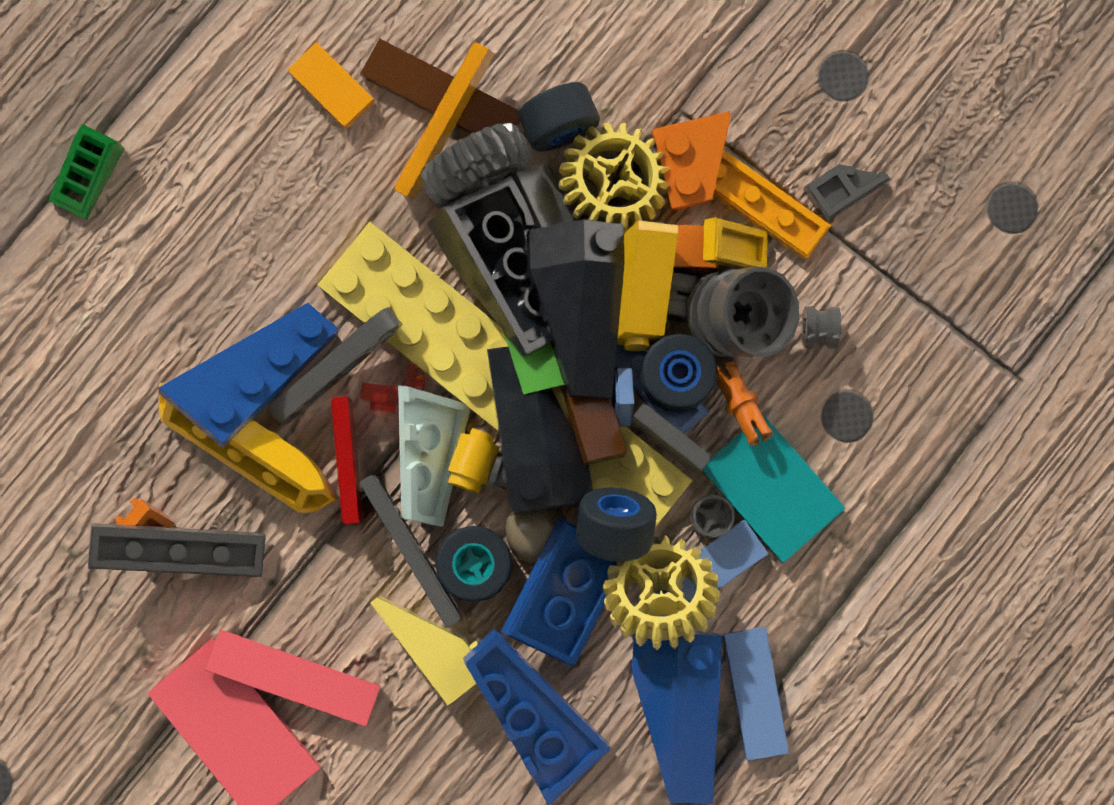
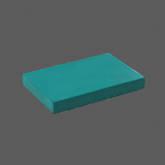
[701,414,846,563]

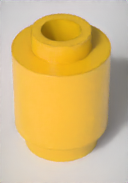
[447,429,500,494]

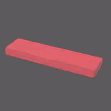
[204,629,381,727]

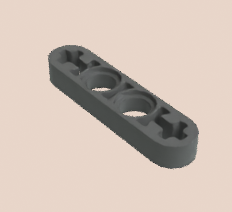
[267,307,403,427]

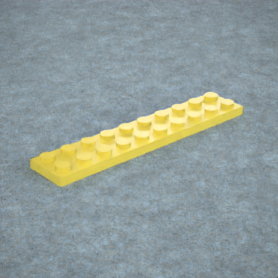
[318,222,693,527]

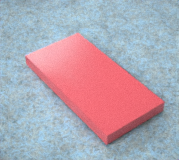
[147,637,322,805]

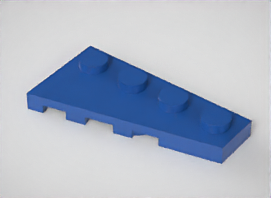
[463,629,611,805]

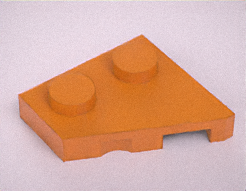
[651,111,731,212]

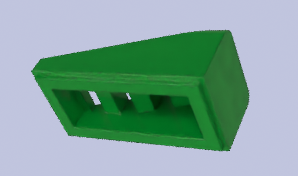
[48,124,125,220]

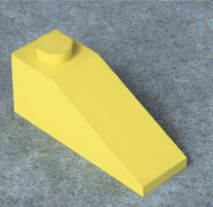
[371,597,478,705]

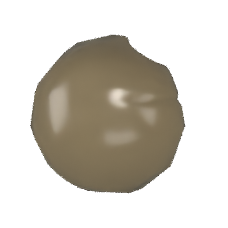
[506,509,567,565]

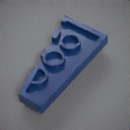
[159,303,339,448]

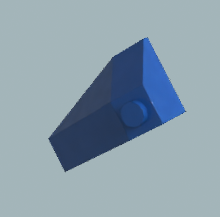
[632,632,722,804]

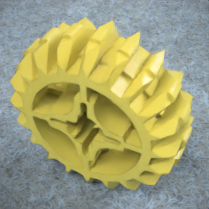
[558,122,670,234]
[603,535,720,650]

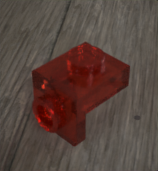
[360,363,425,414]

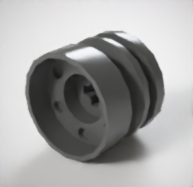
[686,267,799,357]

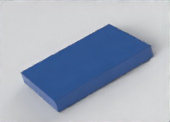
[501,517,618,668]

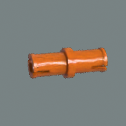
[716,361,773,446]

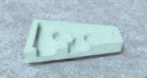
[398,385,470,527]

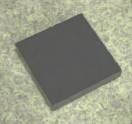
[631,404,711,474]

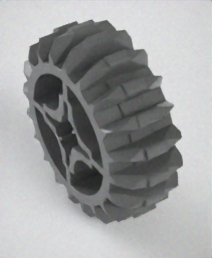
[421,123,532,208]

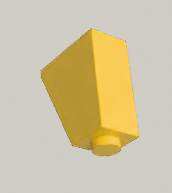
[617,221,678,351]

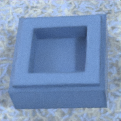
[612,368,634,426]

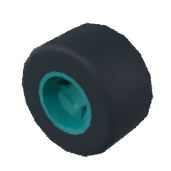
[435,526,513,602]

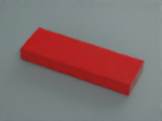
[331,396,364,525]

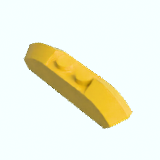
[158,383,336,513]

